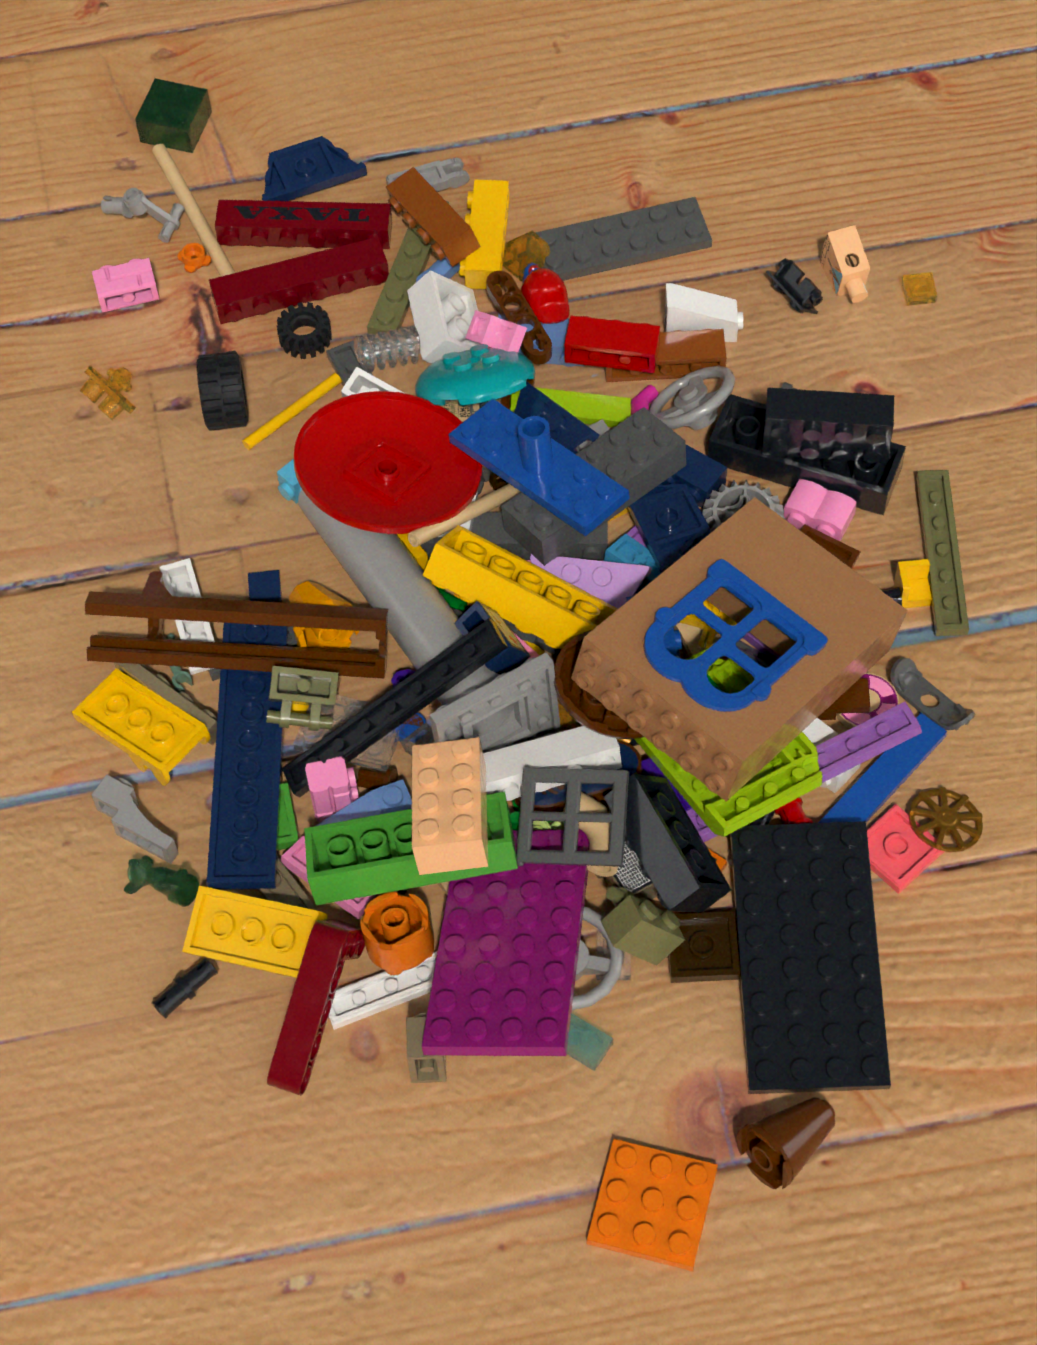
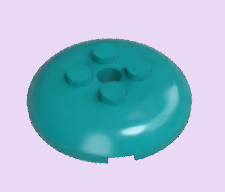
[415,344,536,406]

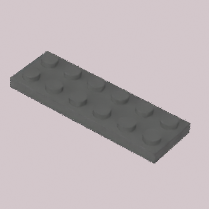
[529,197,712,281]

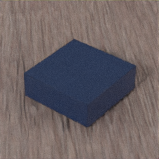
[248,570,282,602]

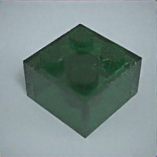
[135,78,212,153]

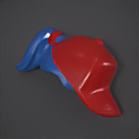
[520,263,570,324]

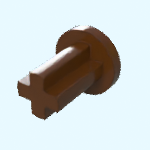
[356,768,398,789]

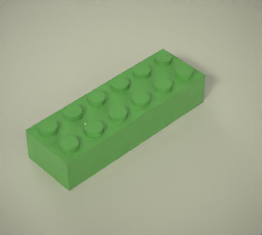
[304,792,518,905]

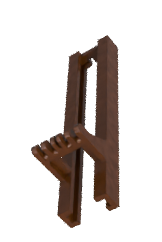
[85,571,388,679]

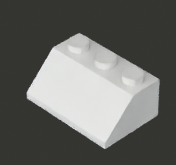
[407,270,480,363]

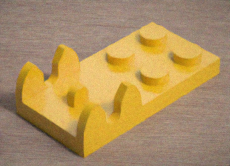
[72,668,211,786]
[182,886,328,979]

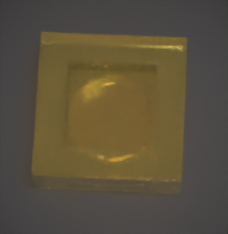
[901,272,937,306]

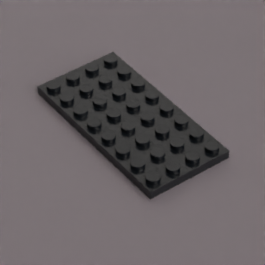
[730,821,891,1094]

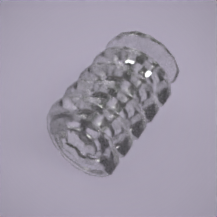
[354,326,420,372]

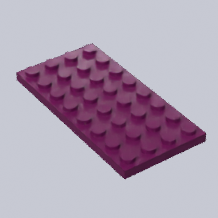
[421,830,589,1056]

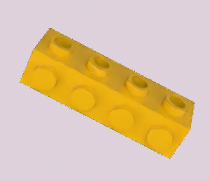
[460,179,510,289]

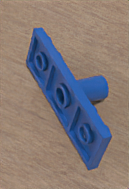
[449,398,630,537]

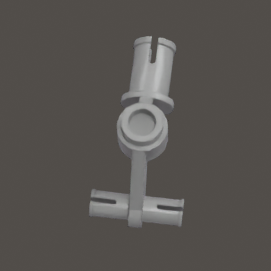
[101,188,185,243]

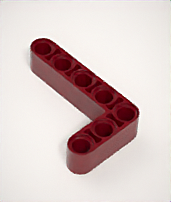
[267,919,365,1096]

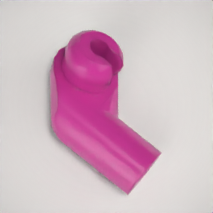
[631,385,659,415]

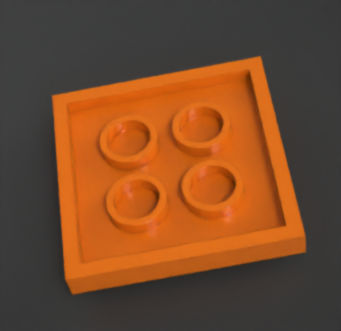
[587,1138,718,1271]

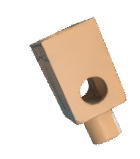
[819,225,870,303]

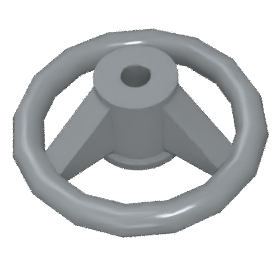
[649,366,735,430]
[572,907,624,1010]

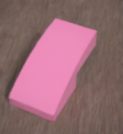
[465,310,527,352]

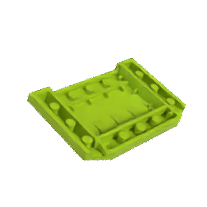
[635,648,823,837]

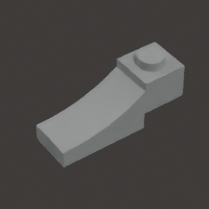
[92,774,178,864]

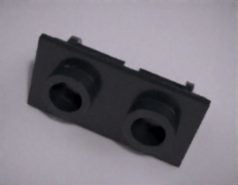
[766,258,823,314]

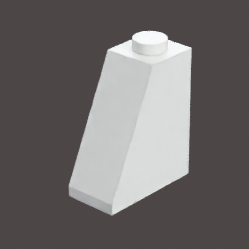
[664,283,743,342]

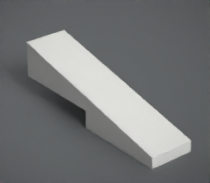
[160,558,215,675]

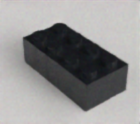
[762,388,894,463]
[604,773,732,913]

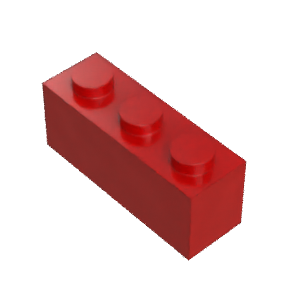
[565,315,660,373]

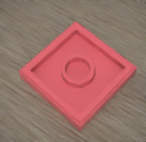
[867,804,944,894]

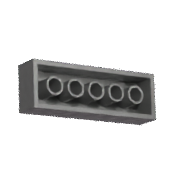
[501,407,686,566]

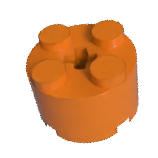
[360,892,434,975]

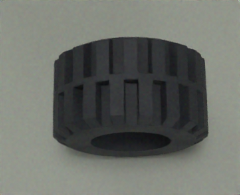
[196,351,248,431]

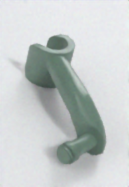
[166,633,193,693]

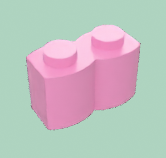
[784,479,857,541]

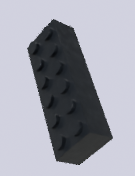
[708,394,906,516]

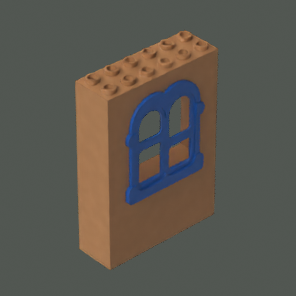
[571,497,908,802]

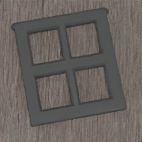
[516,765,629,867]

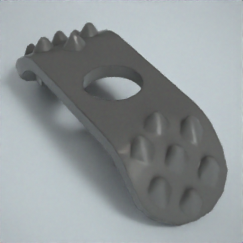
[890,658,975,731]

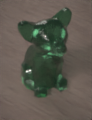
[124,856,199,907]

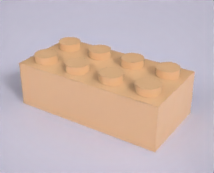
[412,737,488,875]

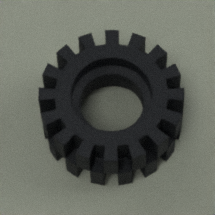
[277,302,332,359]

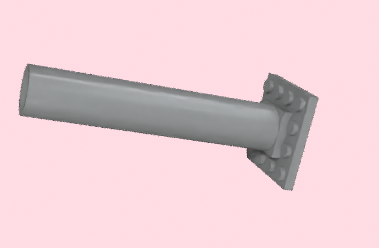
[298,489,561,753]

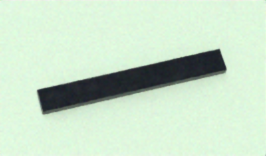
[282,618,508,798]

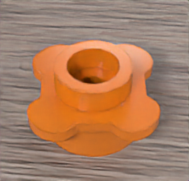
[177,243,211,273]

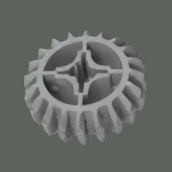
[702,479,785,533]

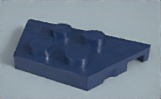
[262,136,367,201]
[514,381,600,454]
[627,483,710,573]

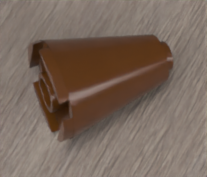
[736,1097,835,1189]

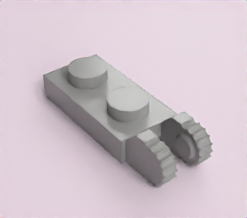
[386,157,470,191]

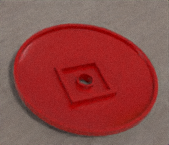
[293,391,482,534]

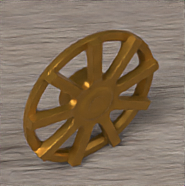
[909,787,983,852]

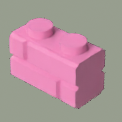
[92,258,159,313]
[305,757,359,823]

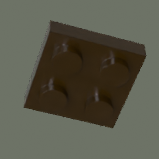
[669,911,740,983]

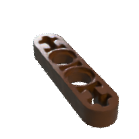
[486,271,552,365]

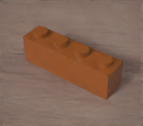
[386,167,481,267]
[605,329,727,382]

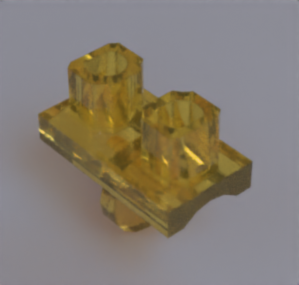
[80,365,136,420]

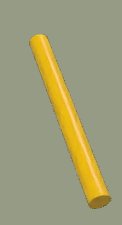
[242,373,342,450]

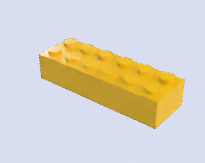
[422,525,618,649]

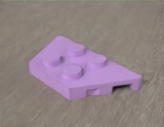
[530,554,652,609]

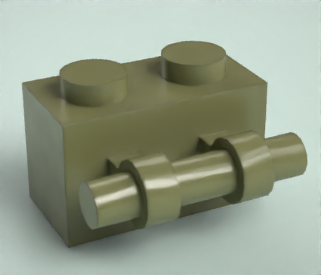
[266,666,339,731]
[601,887,685,966]

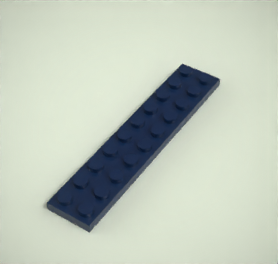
[207,623,288,889]

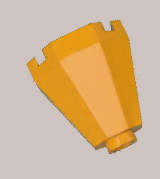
[289,581,359,650]

